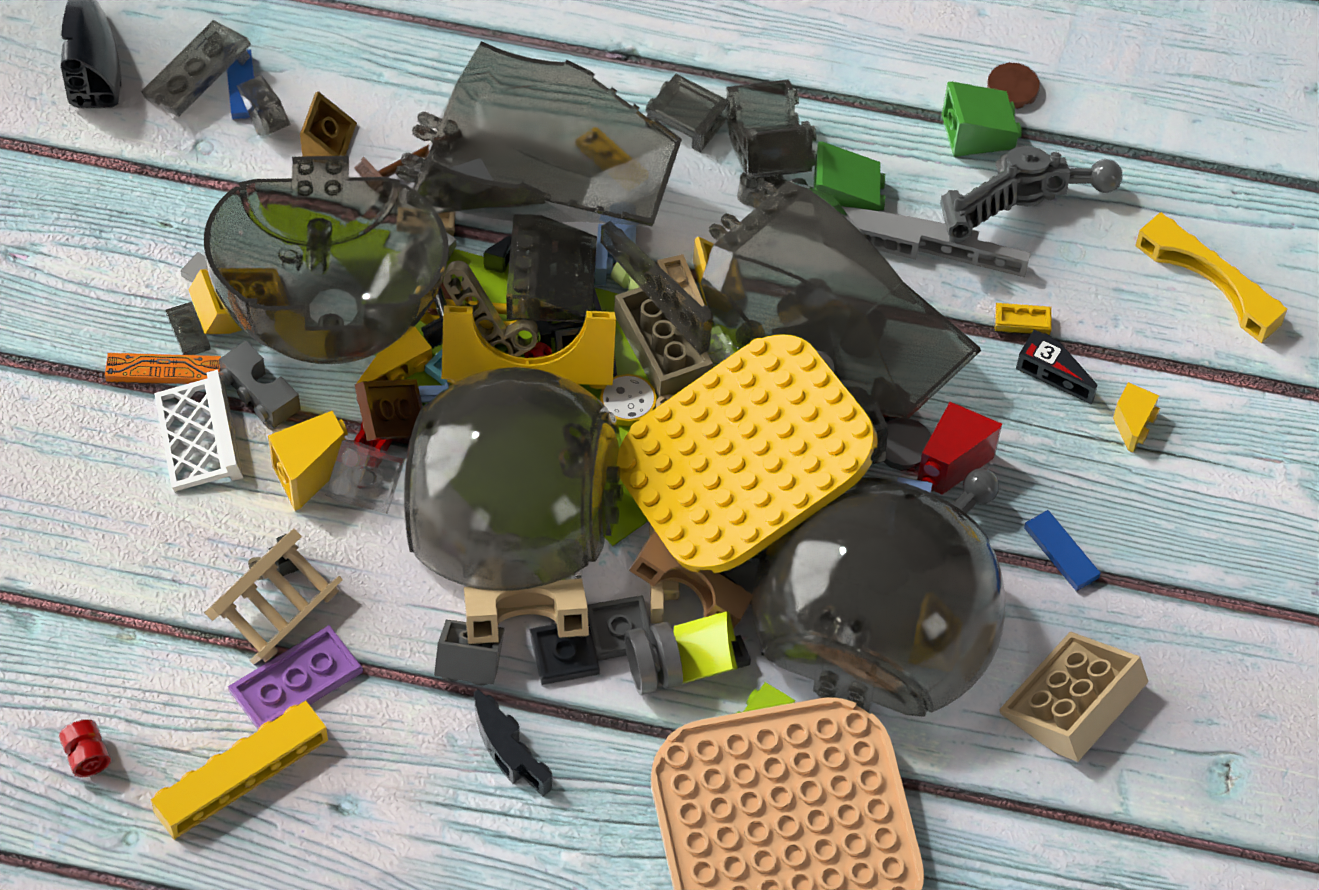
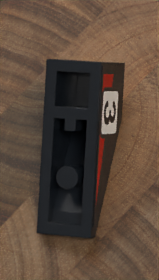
[1016,330,1098,404]

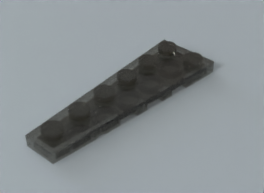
[600,221,713,355]

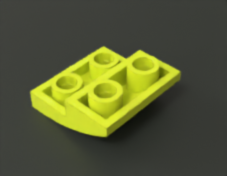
[674,611,737,684]

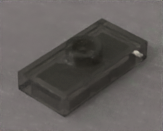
[165,301,211,355]

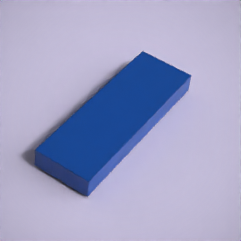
[225,50,259,120]
[1024,510,1101,591]

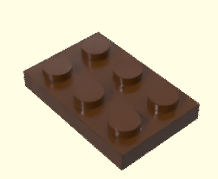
[354,379,429,441]

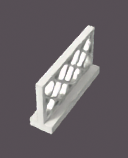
[154,370,243,492]

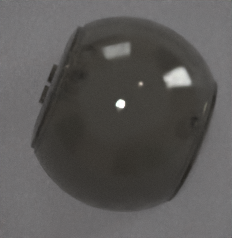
[204,156,449,364]
[404,367,623,591]
[752,477,1006,717]

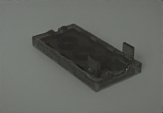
[141,20,251,117]

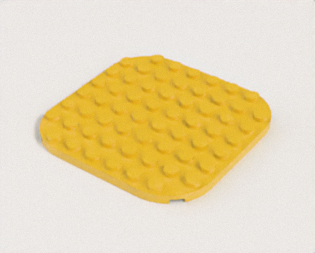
[617,335,877,573]

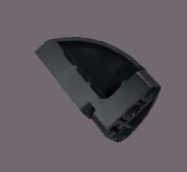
[60,0,122,108]

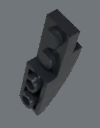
[474,689,552,797]

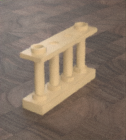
[204,528,343,665]

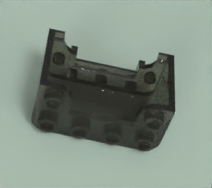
[726,79,817,180]

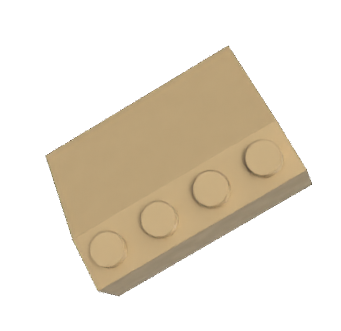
[999,632,1149,762]

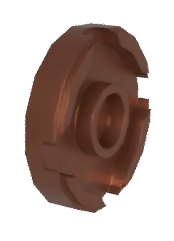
[987,62,1040,109]

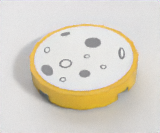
[600,374,657,427]

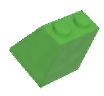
[942,81,1021,157]
[813,141,885,211]

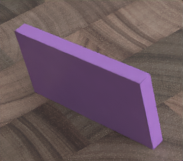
[228,625,363,730]

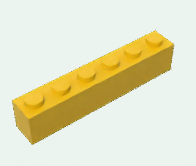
[150,701,328,840]

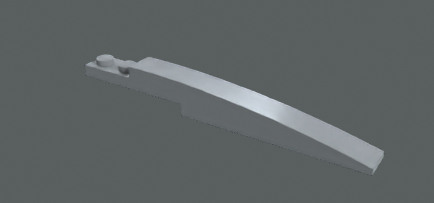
[758,200,1031,278]

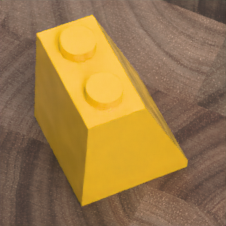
[268,411,349,511]

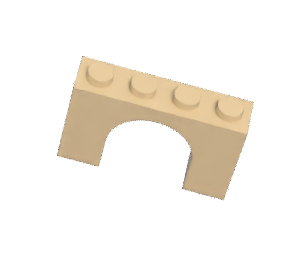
[464,579,589,644]

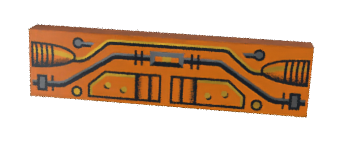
[105,353,221,384]

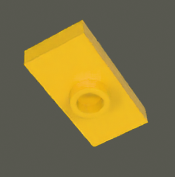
[995,303,1052,335]

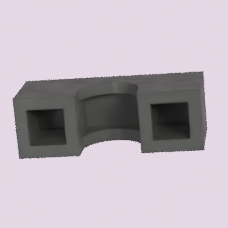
[219,341,301,428]

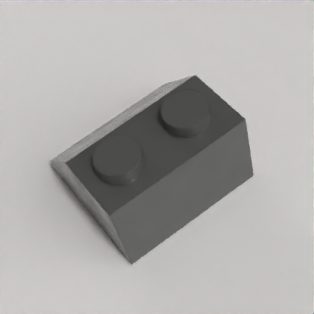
[434,619,505,686]

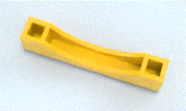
[1135,212,1288,343]

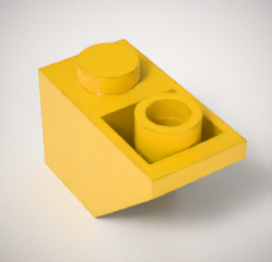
[1113,382,1160,452]

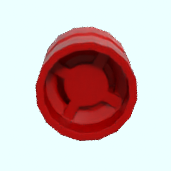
[59,719,111,777]

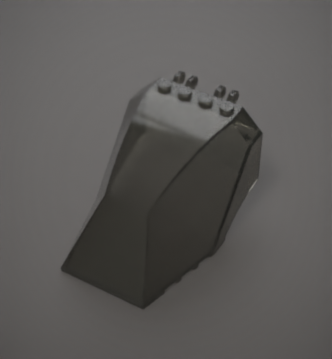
[396,41,682,226]
[701,181,981,419]

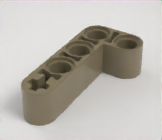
[443,261,539,357]

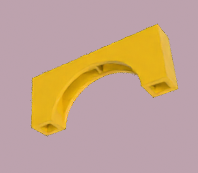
[441,306,616,389]

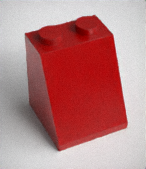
[917,402,1002,495]

